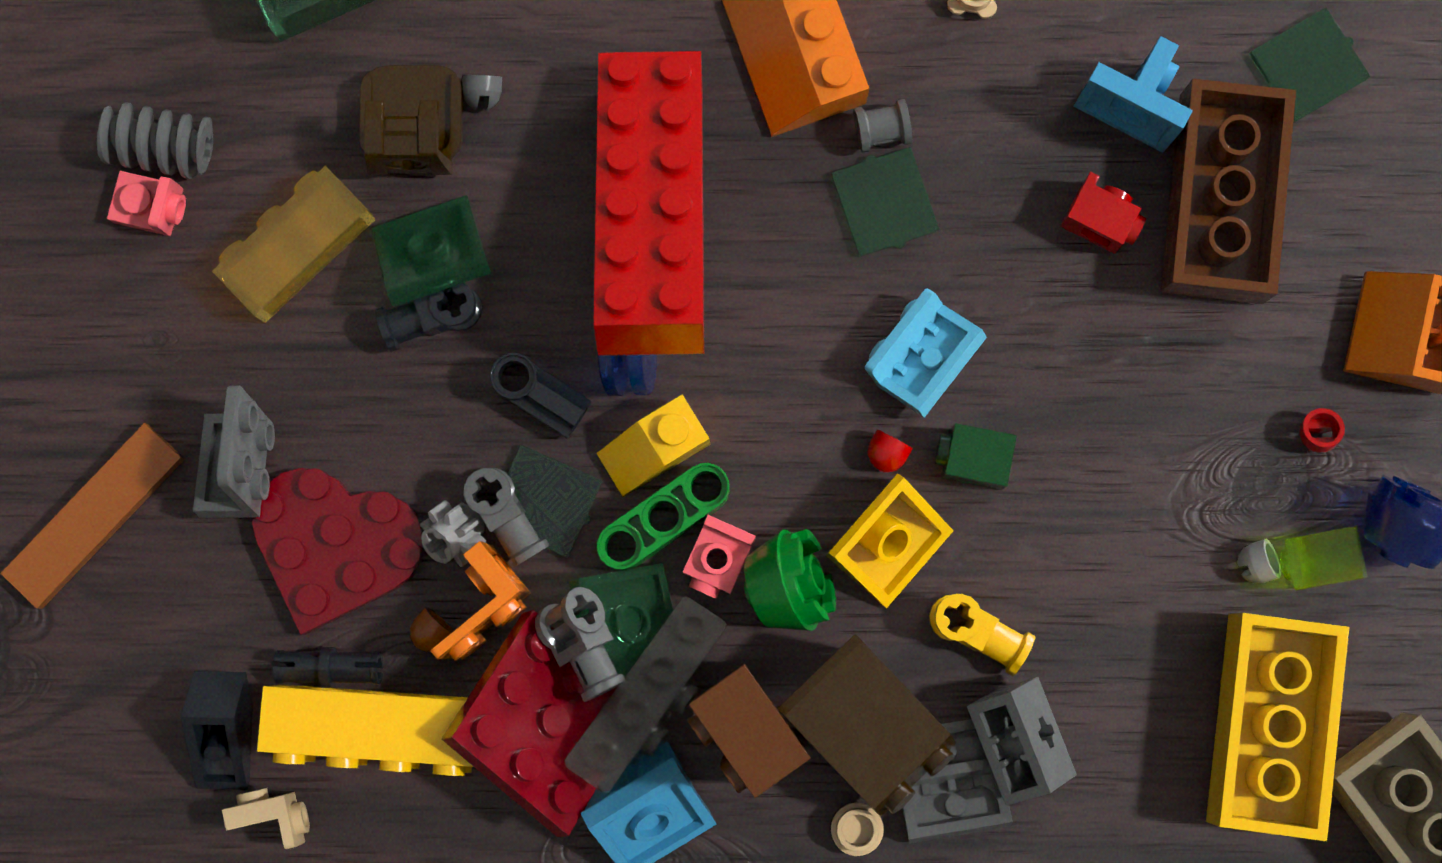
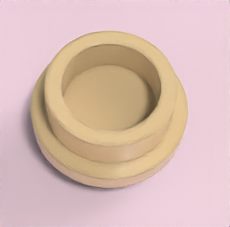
[831,802,883,856]

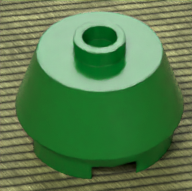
[744,529,836,631]

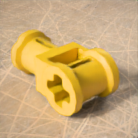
[929,594,1035,677]

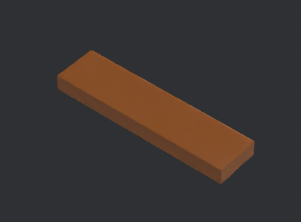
[0,423,185,609]

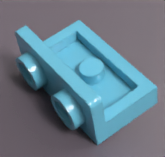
[865,288,987,417]

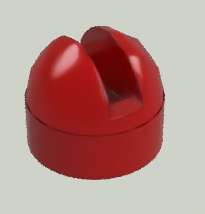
[1299,408,1345,453]
[867,429,913,472]

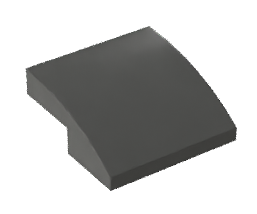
[902,719,1013,844]

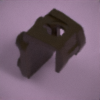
[359,65,463,175]

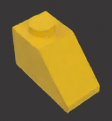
[596,394,711,497]

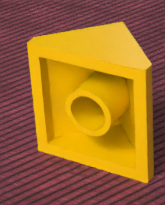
[826,473,954,608]

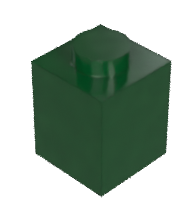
[935,423,1017,490]

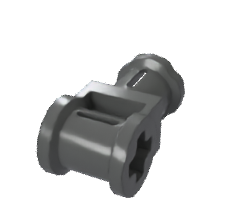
[464,468,550,570]
[535,587,627,702]

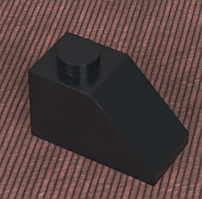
[181,671,253,790]

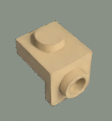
[222,788,310,849]

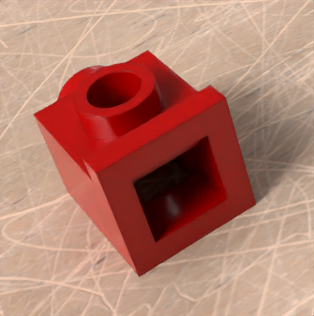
[1060,171,1147,254]

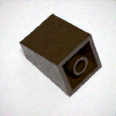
[777,634,956,817]

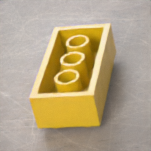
[1206,613,1349,841]
[257,685,473,776]

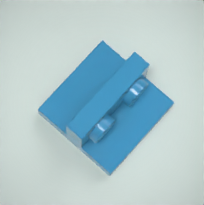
[1073,36,1193,153]
[581,741,717,863]

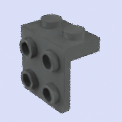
[193,385,275,518]

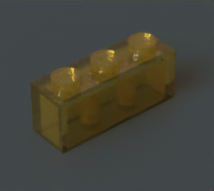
[212,166,376,323]

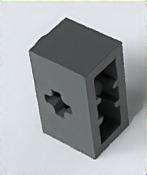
[967,676,1077,806]

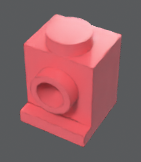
[683,515,756,599]

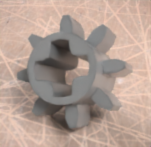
[420,500,486,567]

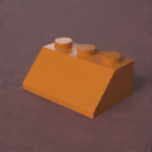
[721,0,869,137]

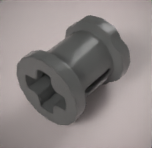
[853,99,912,153]

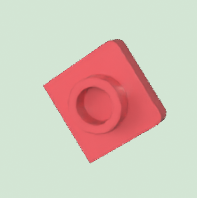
[107,171,186,237]

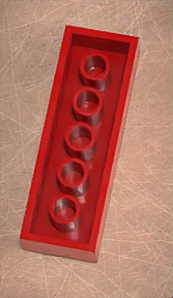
[594,51,704,355]

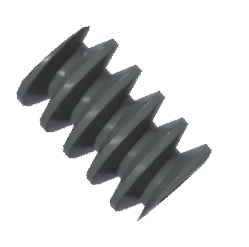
[97,102,213,179]

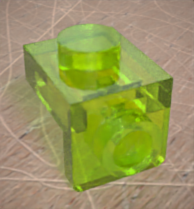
[1280,526,1368,590]

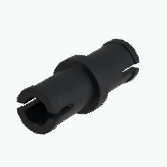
[273,647,383,688]

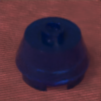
[1363,474,1442,569]

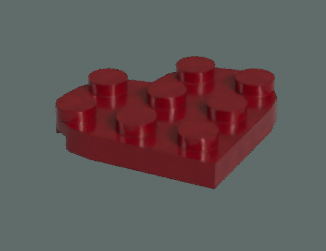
[252,468,424,635]

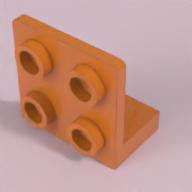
[430,541,531,661]

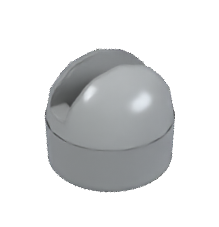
[1237,539,1281,583]

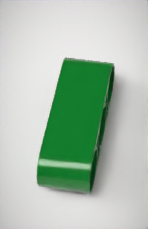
[597,463,730,571]

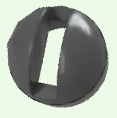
[461,74,502,111]

